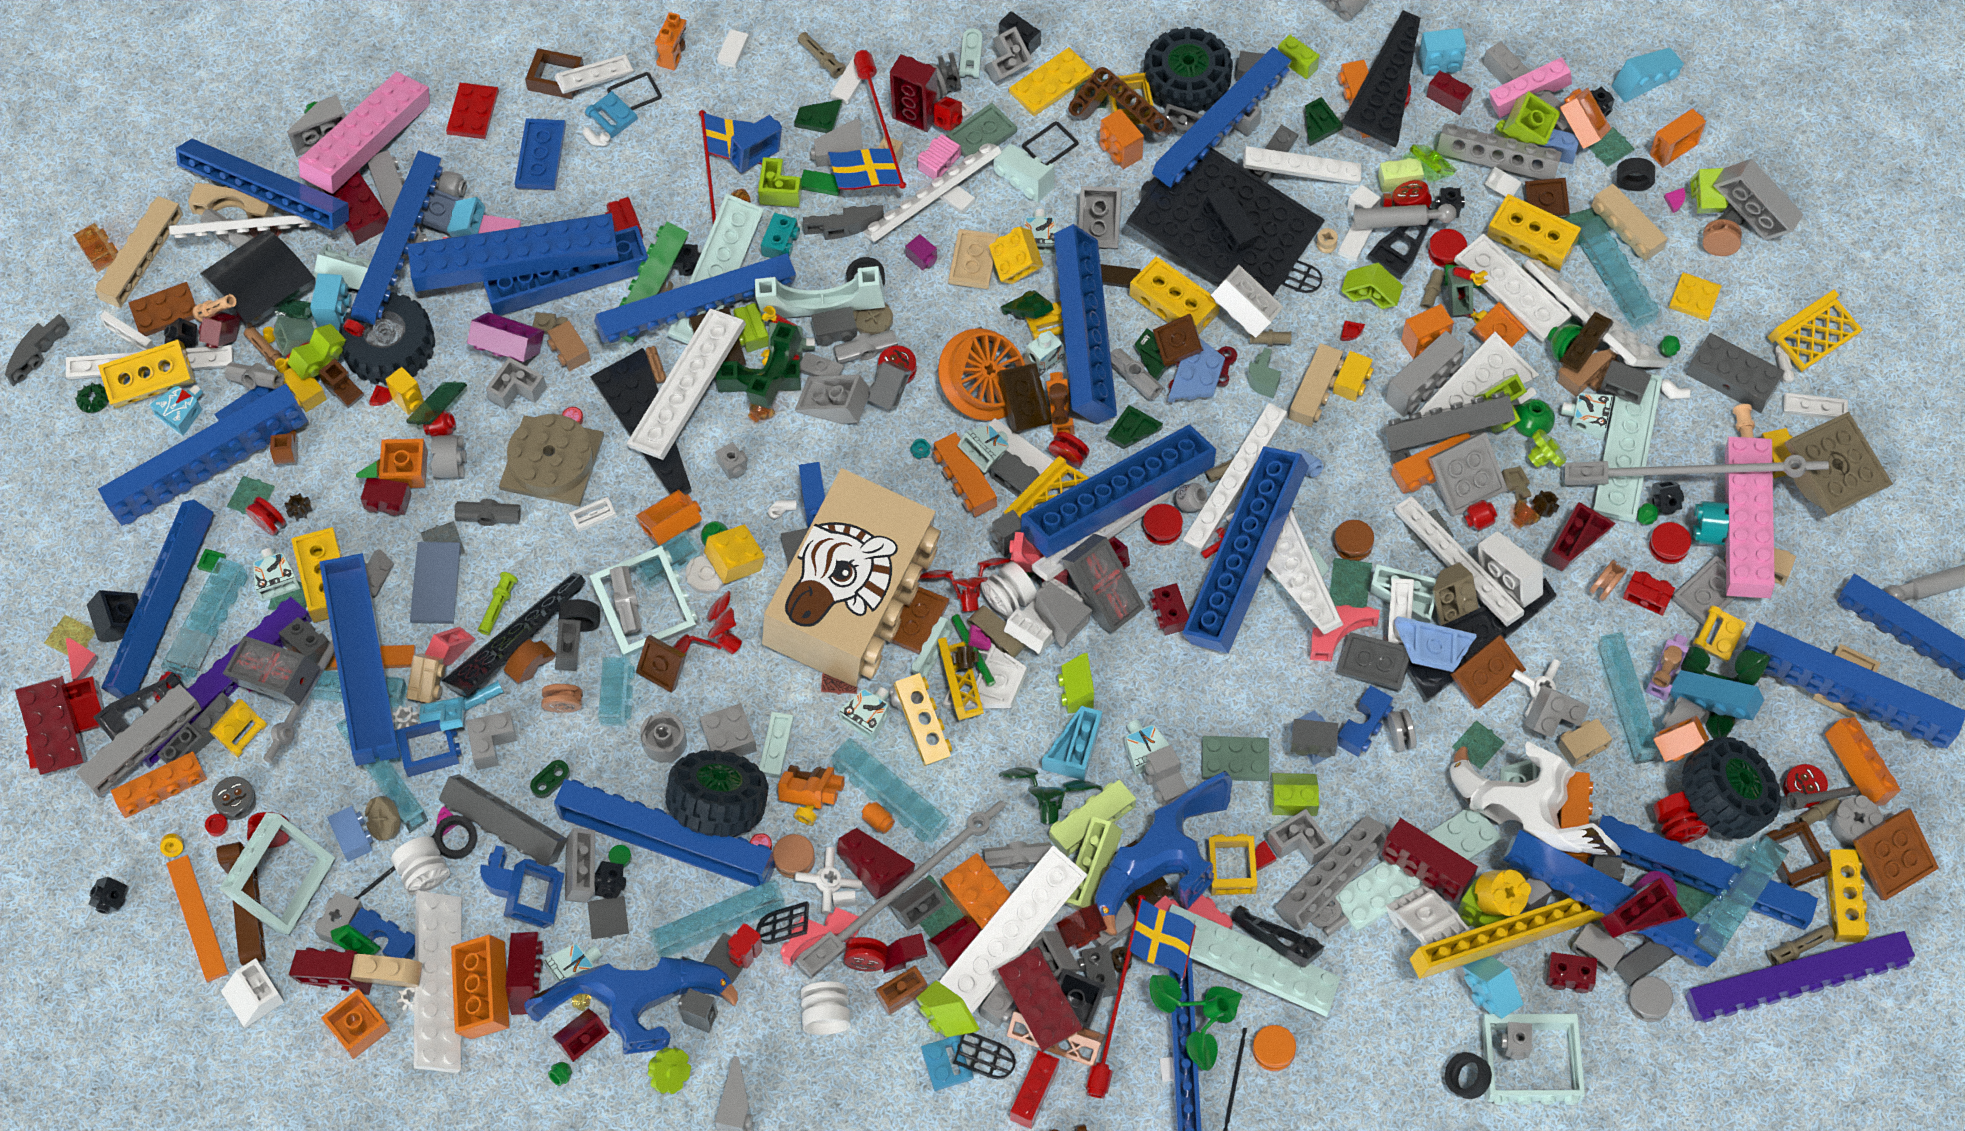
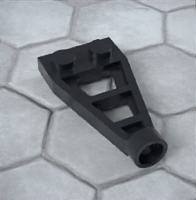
[1368,207,1435,279]
[93,672,184,741]
[1232,905,1325,967]

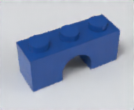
[1337,685,1394,757]
[350,907,415,960]

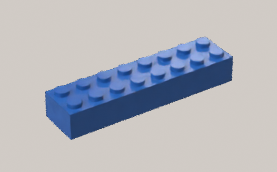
[483,226,648,316]

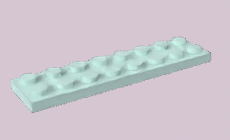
[667,193,764,344]
[1593,374,1663,523]
[1334,807,1502,933]
[1168,904,1341,1017]

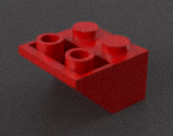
[65,676,104,732]

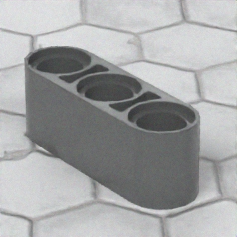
[1615,940,1677,986]

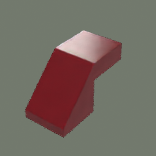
[883,933,928,974]

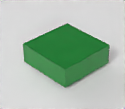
[197,548,226,575]

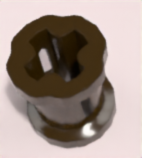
[1112,947,1132,973]

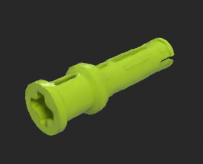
[477,572,518,636]

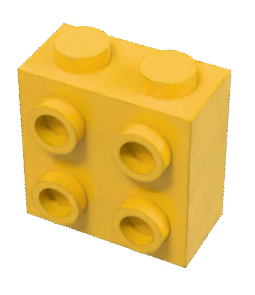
[989,226,1044,284]

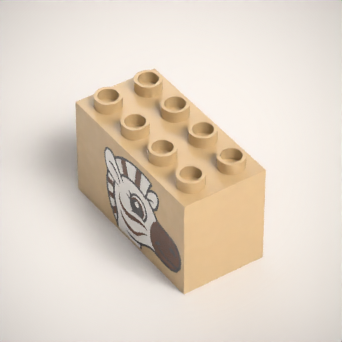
[762,468,941,687]

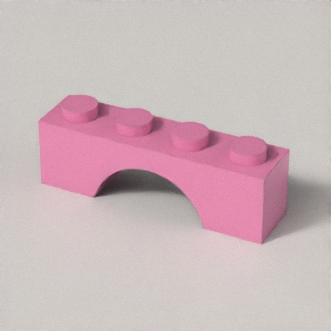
[1489,57,1572,118]

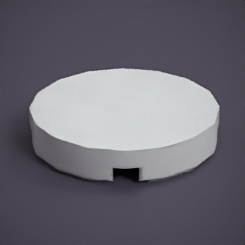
[685,553,725,594]

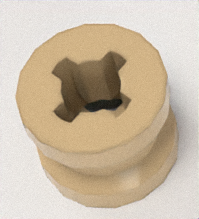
[1316,228,1338,254]

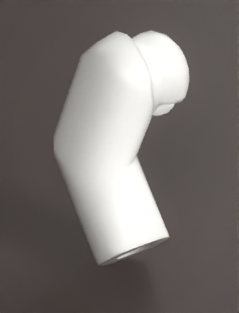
[582,127,610,146]
[1660,379,1690,400]
[768,500,797,519]

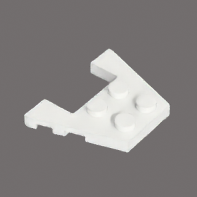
[943,643,1028,709]

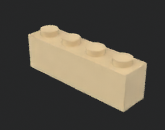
[1591,184,1668,261]
[1288,343,1345,428]

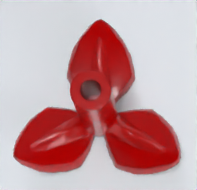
[1201,527,1226,559]

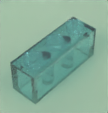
[633,530,701,590]
[598,657,635,726]

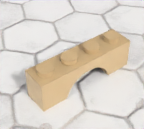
[188,183,276,219]

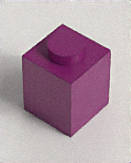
[905,234,937,271]

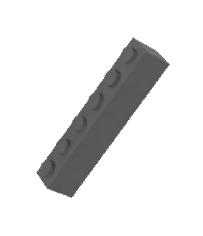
[1385,391,1515,452]
[438,774,567,865]

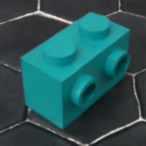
[760,213,800,258]

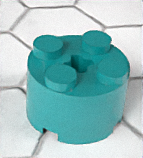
[1692,501,1729,545]

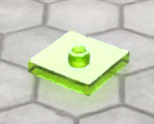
[1409,144,1457,175]

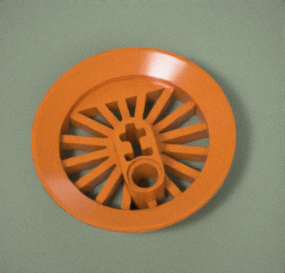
[938,328,1025,421]

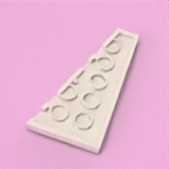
[1417,332,1539,415]

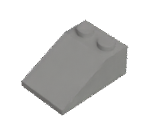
[287,95,346,157]
[1079,186,1122,249]
[795,375,870,424]
[715,1056,755,1131]

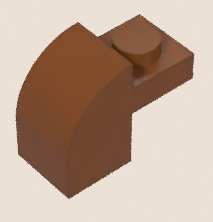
[270,430,298,465]
[504,639,556,684]

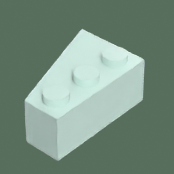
[994,144,1055,202]
[313,244,371,291]
[1370,564,1437,623]

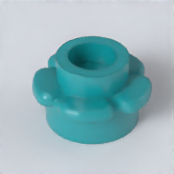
[910,438,931,459]

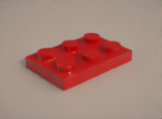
[446,82,499,139]

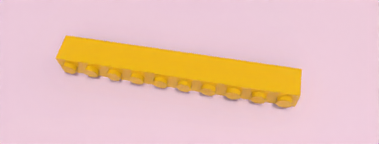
[1409,898,1606,979]

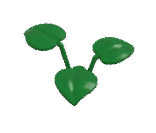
[1149,975,1243,1071]

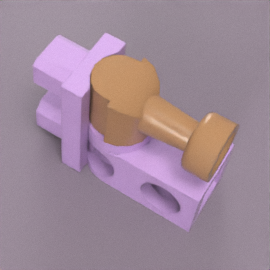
[1646,634,1689,701]

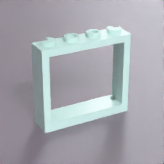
[590,546,698,658]
[219,812,335,935]
[1482,1014,1585,1105]

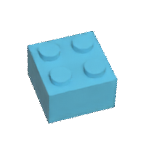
[1418,28,1466,75]
[310,273,352,331]
[1462,956,1524,1019]

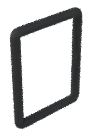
[607,72,662,110]
[1022,121,1079,166]

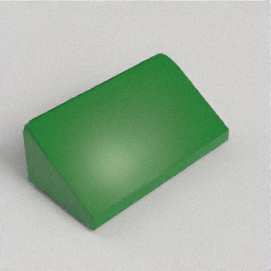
[356,458,380,478]
[330,924,381,955]

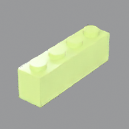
[1049,779,1136,857]
[1065,817,1123,914]

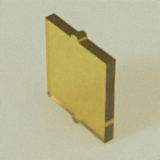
[44,615,95,656]

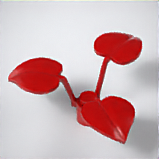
[919,558,1011,611]
[673,590,742,654]

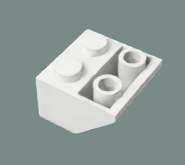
[221,958,285,1028]

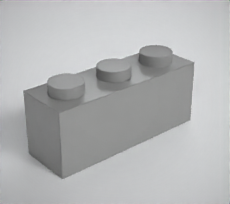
[565,828,595,903]

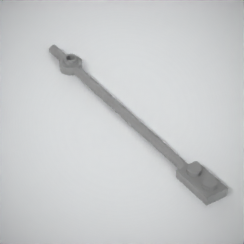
[1565,455,1829,485]
[263,549,394,763]
[796,800,1006,979]

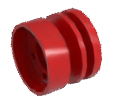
[1652,791,1710,845]

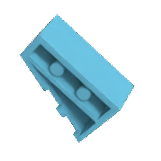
[1611,47,1684,103]
[1042,706,1103,780]

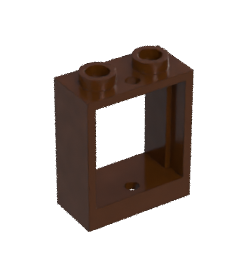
[525,48,584,100]
[1761,821,1832,889]

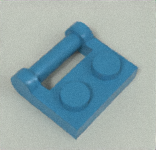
[585,91,638,138]
[921,1035,974,1091]

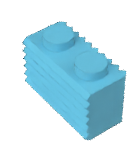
[447,197,485,237]

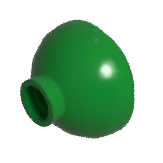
[1547,324,1583,362]
[1514,399,1555,438]

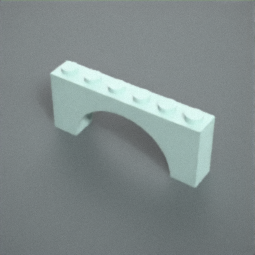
[755,266,885,318]

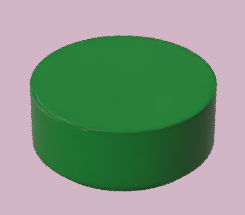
[608,845,632,868]

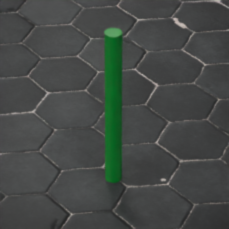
[952,614,996,686]

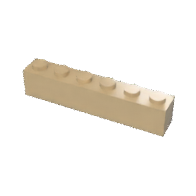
[95,196,183,308]

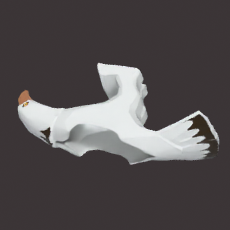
[1450,741,1621,856]

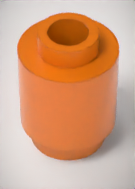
[862,802,895,834]

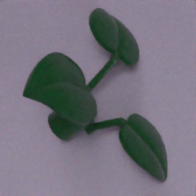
[1681,646,1770,738]
[999,767,1102,824]

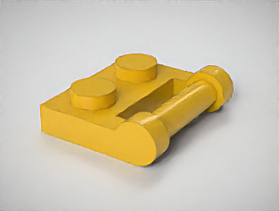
[1025,301,1064,341]
[1693,605,1746,662]
[209,698,268,758]

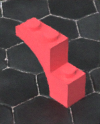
[1010,532,1069,585]
[1310,605,1380,662]
[1154,895,1233,930]
[780,907,860,966]

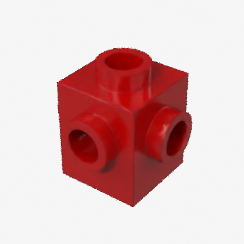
[933,96,963,131]

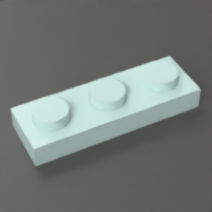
[911,617,953,679]
[759,712,794,778]

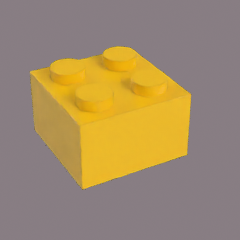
[704,524,765,584]

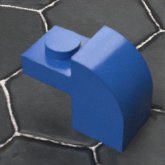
[480,845,513,898]

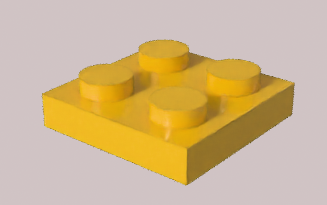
[1669,272,1722,321]

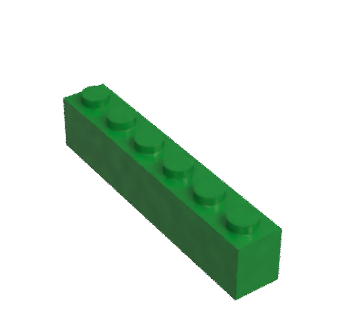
[619,221,689,343]

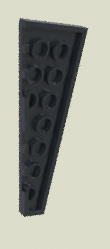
[1342,10,1421,148]
[590,348,692,495]
[441,572,586,697]
[1407,578,1557,702]

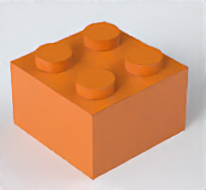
[1099,109,1144,170]
[1401,304,1454,360]
[379,438,428,488]
[321,989,390,1059]

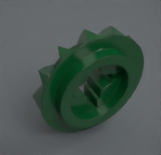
[75,382,109,413]

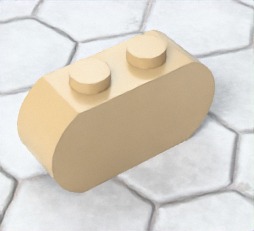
[350,954,423,988]

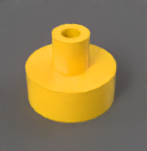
[793,805,817,826]
[160,833,183,857]

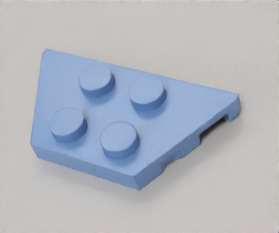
[1394,616,1476,672]

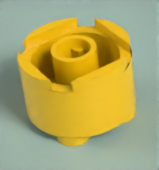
[1475,869,1531,916]

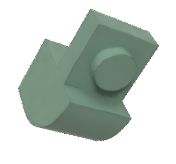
[1247,347,1282,398]

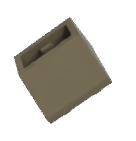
[1433,562,1479,626]

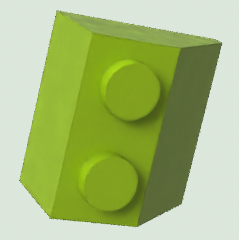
[1503,91,1561,145]
[1057,653,1094,714]
[1272,773,1319,816]
[916,980,980,1037]

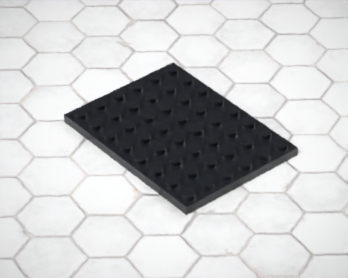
[1126,147,1325,296]

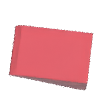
[66,638,97,681]

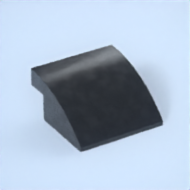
[200,229,316,329]

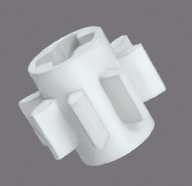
[393,706,419,729]
[397,987,415,1013]

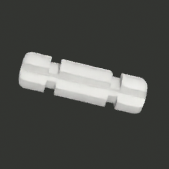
[1775,345,1795,383]

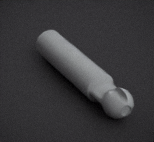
[1354,204,1456,229]
[1884,564,1965,602]

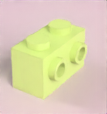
[1378,158,1424,193]

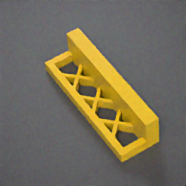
[938,637,984,720]

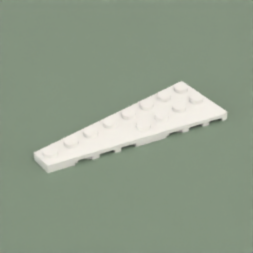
[1524,259,1670,368]
[1226,508,1344,635]

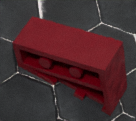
[1544,502,1616,571]
[836,827,915,900]
[1600,878,1687,938]
[505,932,544,1015]
[289,947,372,995]

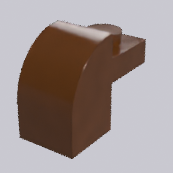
[319,358,364,408]

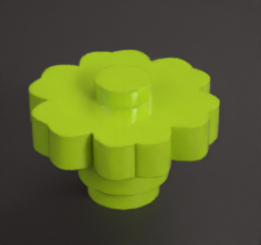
[1528,429,1567,468]
[648,1047,691,1094]

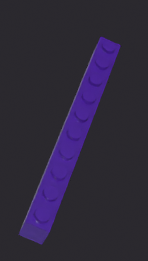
[142,596,312,769]
[1685,931,1915,1023]

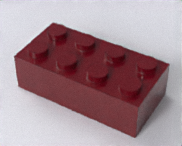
[889,54,938,133]
[317,171,389,246]
[15,676,87,775]
[1381,817,1478,904]
[997,946,1084,1052]

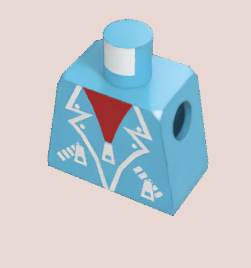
[150,385,203,436]

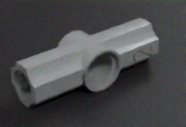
[200,208,254,248]
[833,330,898,364]
[1111,348,1163,400]
[224,362,285,389]
[610,566,642,634]
[984,841,1051,870]

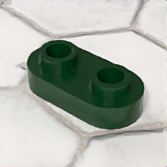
[530,760,570,798]

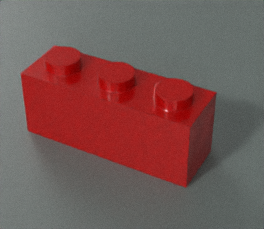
[1010,1050,1060,1129]

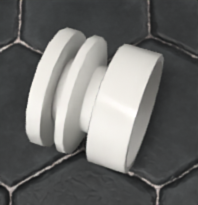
[981,561,1037,619]
[391,836,450,895]
[801,981,851,1035]

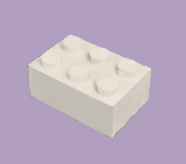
[1211,265,1283,338]
[1478,531,1543,608]

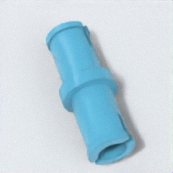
[464,680,504,712]

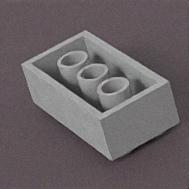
[1713,159,1804,240]
[1386,331,1465,417]

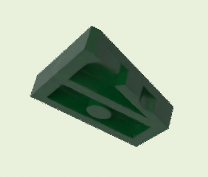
[1304,97,1343,146]
[794,99,842,133]
[1000,290,1054,319]
[1134,328,1169,381]
[1106,405,1163,449]

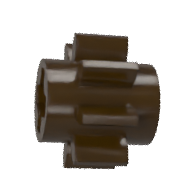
[1532,490,1560,517]
[284,493,313,521]
[952,646,979,669]

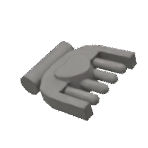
[1311,898,1349,937]

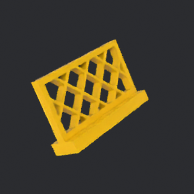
[1768,289,1863,372]
[1004,456,1089,519]

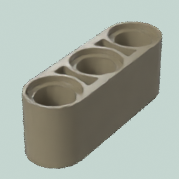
[967,605,1027,658]

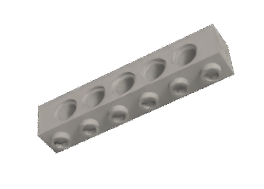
[1436,123,1562,180]
[1276,816,1389,931]

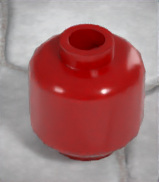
[423,409,456,437]
[1464,500,1498,531]

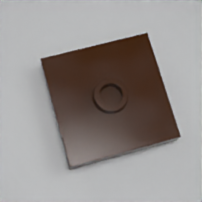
[1525,177,1570,218]
[1153,313,1204,367]
[635,635,686,693]

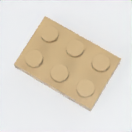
[948,229,999,289]
[1813,644,1881,717]

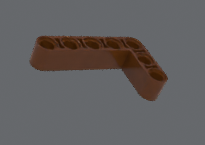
[1068,67,1173,136]
[216,842,266,966]

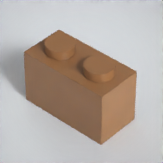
[547,320,591,372]

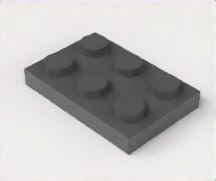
[1337,632,1410,691]

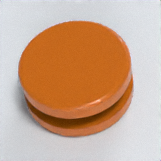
[1252,1025,1296,1071]

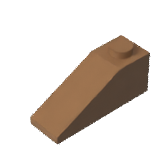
[1557,349,1618,397]

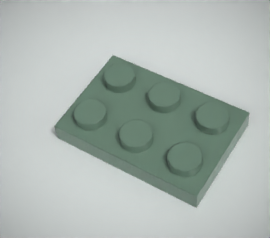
[946,103,1017,157]
[1202,736,1269,782]

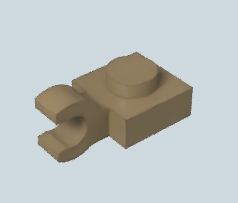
[532,312,568,335]
[1501,466,1532,505]

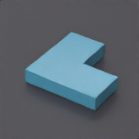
[419,697,465,731]

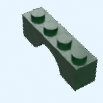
[746,321,802,409]
[716,360,802,392]

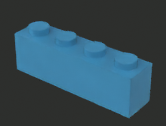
[1670,670,1764,721]

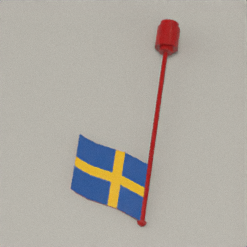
[828,50,907,190]
[698,110,762,224]
[1085,895,1196,1099]

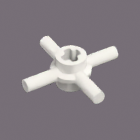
[1512,659,1561,717]
[794,847,862,914]

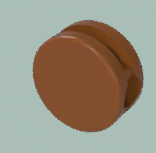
[1333,519,1374,562]

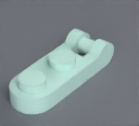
[959,28,983,78]

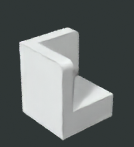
[1485,167,1522,196]
[1347,184,1381,212]

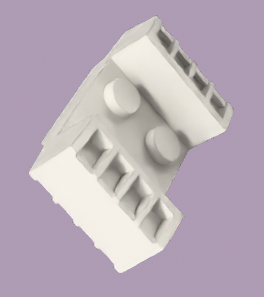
[1004,578,1085,654]
[1385,885,1470,946]

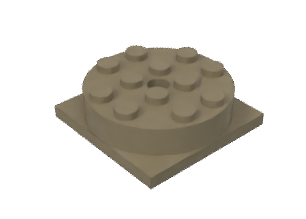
[1785,412,1893,516]
[499,414,604,507]

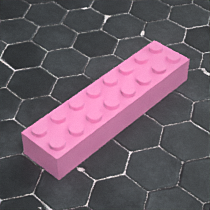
[298,71,430,194]
[1725,436,1775,599]

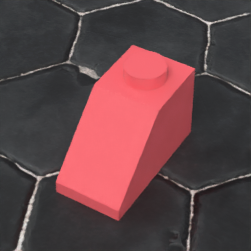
[425,627,475,666]

